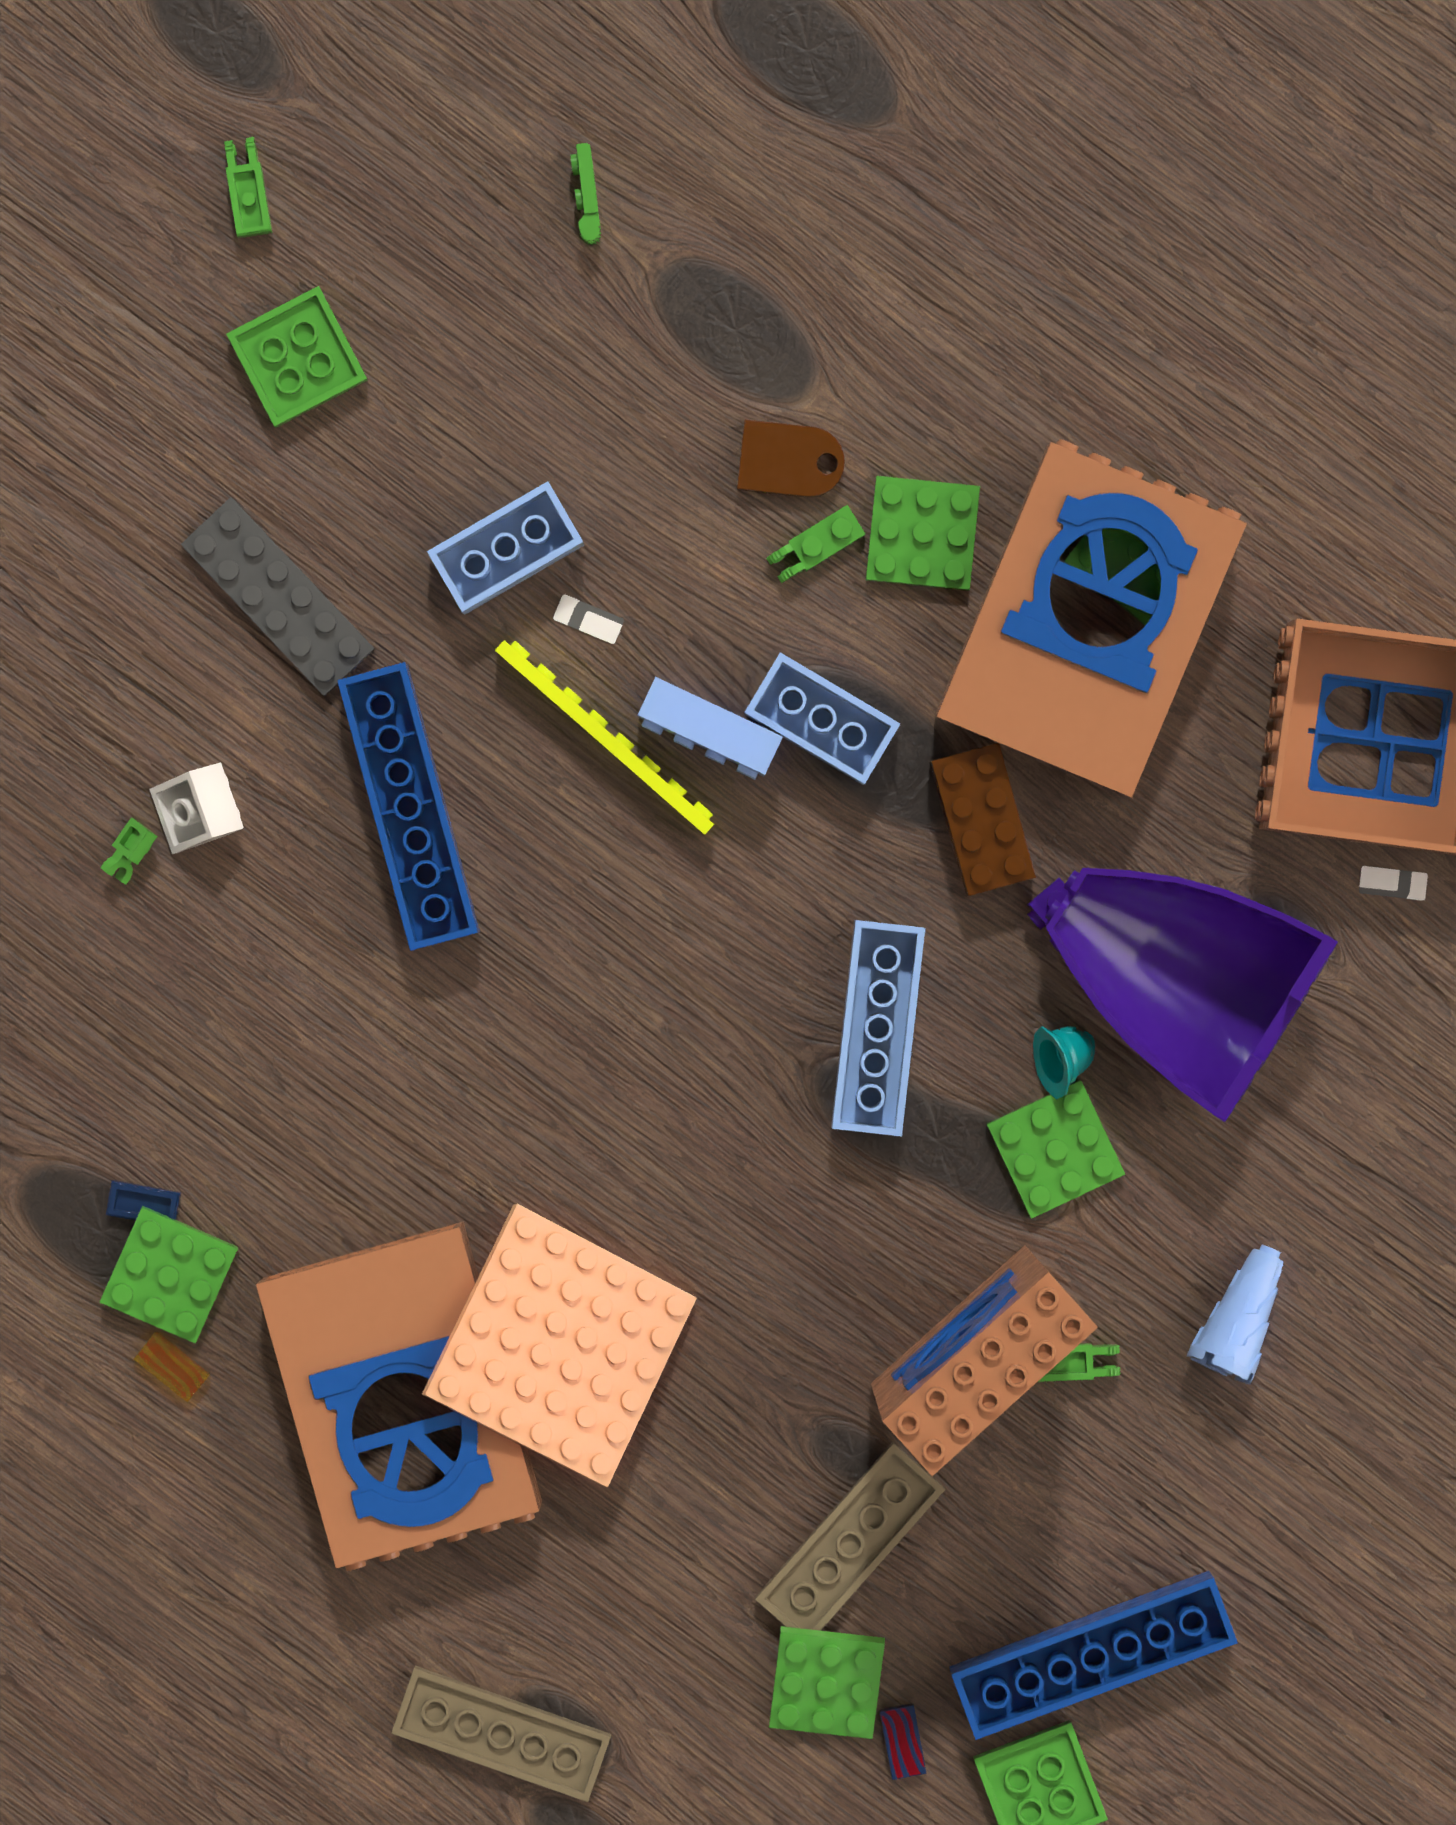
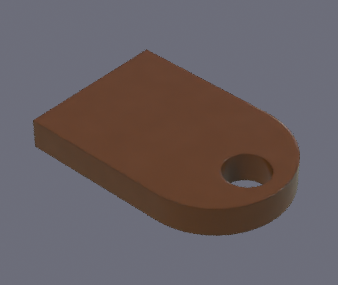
[737,419,845,498]

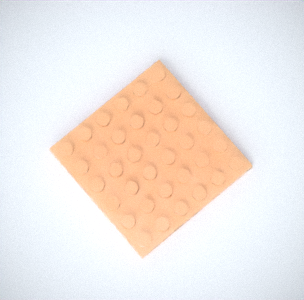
[422,1204,697,1487]

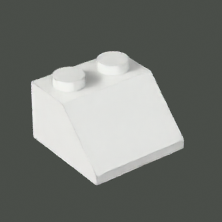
[149,762,244,854]

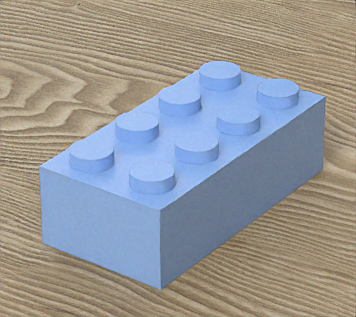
[427,481,584,615]
[744,652,900,785]
[638,677,783,780]

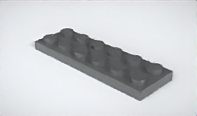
[181,497,375,696]

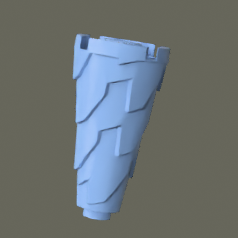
[1187,1245,1283,1384]

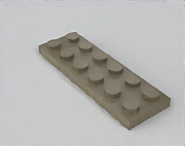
[755,1442,946,1631]
[391,1665,611,1802]

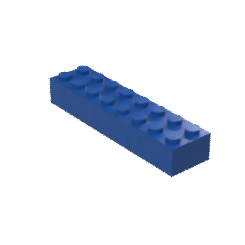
[337,662,480,951]
[949,1571,1238,1740]

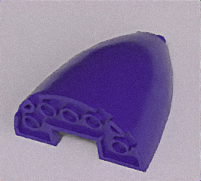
[1045,868,1338,1122]

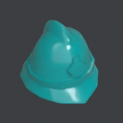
[1033,1026,1095,1100]

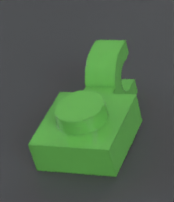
[101,817,158,885]

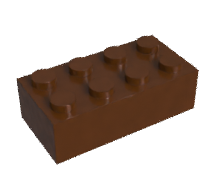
[930,743,1036,896]

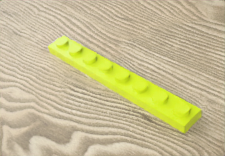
[495,640,714,835]

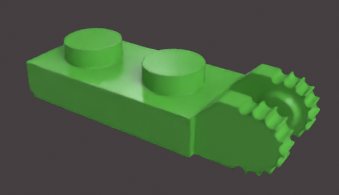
[224,137,273,238]
[570,143,601,245]
[766,505,866,583]
[1038,1343,1120,1382]

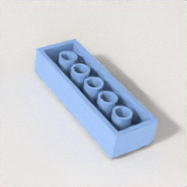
[831,920,925,1137]

